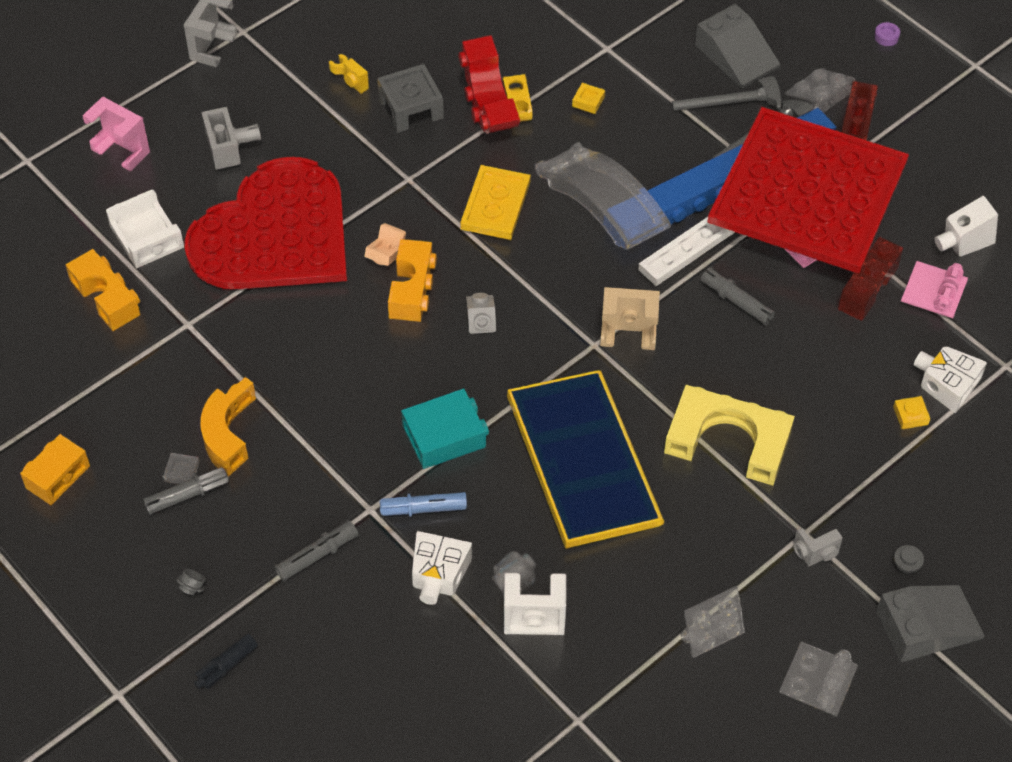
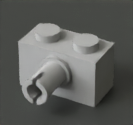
[202,107,261,169]

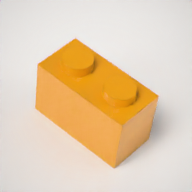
[20,434,90,505]

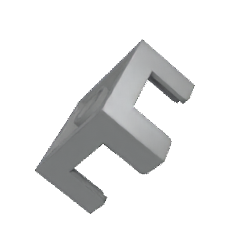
[184,0,238,67]

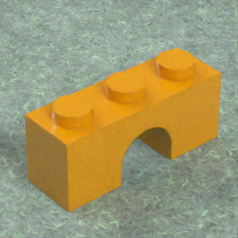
[388,239,437,322]
[65,249,140,331]

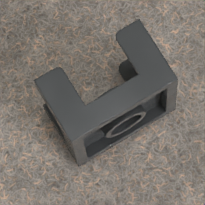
[377,64,444,133]

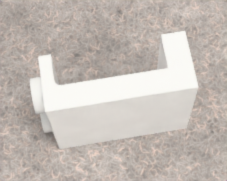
[106,190,184,268]

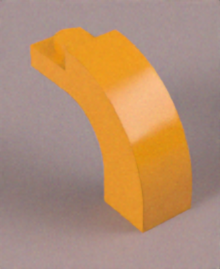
[201,377,256,477]

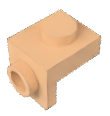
[364,223,406,266]

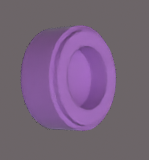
[874,22,900,46]

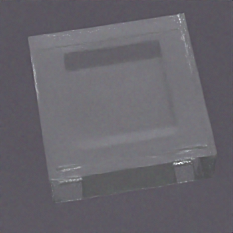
[163,453,200,484]

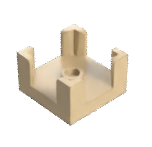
[600,287,660,350]

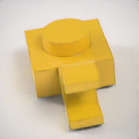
[329,54,369,94]

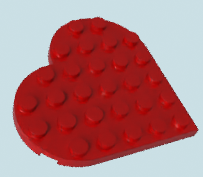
[185,157,347,289]

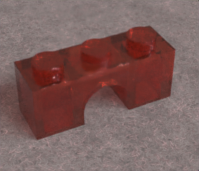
[838,237,903,321]

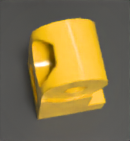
[503,74,532,122]

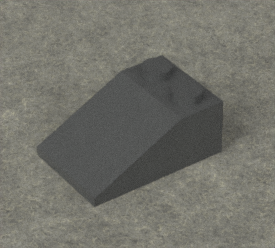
[695,4,780,88]
[877,585,984,663]

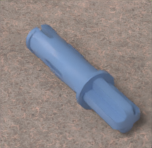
[380,492,467,517]

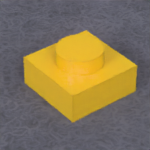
[572,83,605,114]
[893,396,930,429]

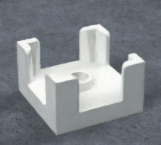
[504,573,566,635]

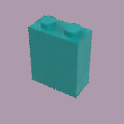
[401,389,489,469]

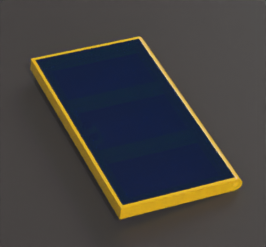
[507,370,664,549]

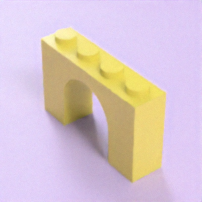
[664,385,795,486]

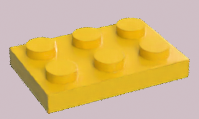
[460,165,531,240]

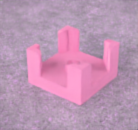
[83,97,150,171]

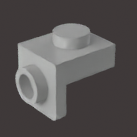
[466,293,496,334]
[793,528,843,566]

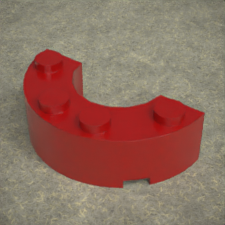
[458,35,520,134]

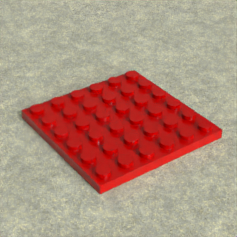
[707,107,909,274]

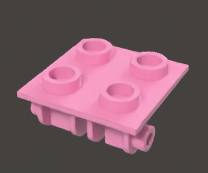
[901,261,968,318]

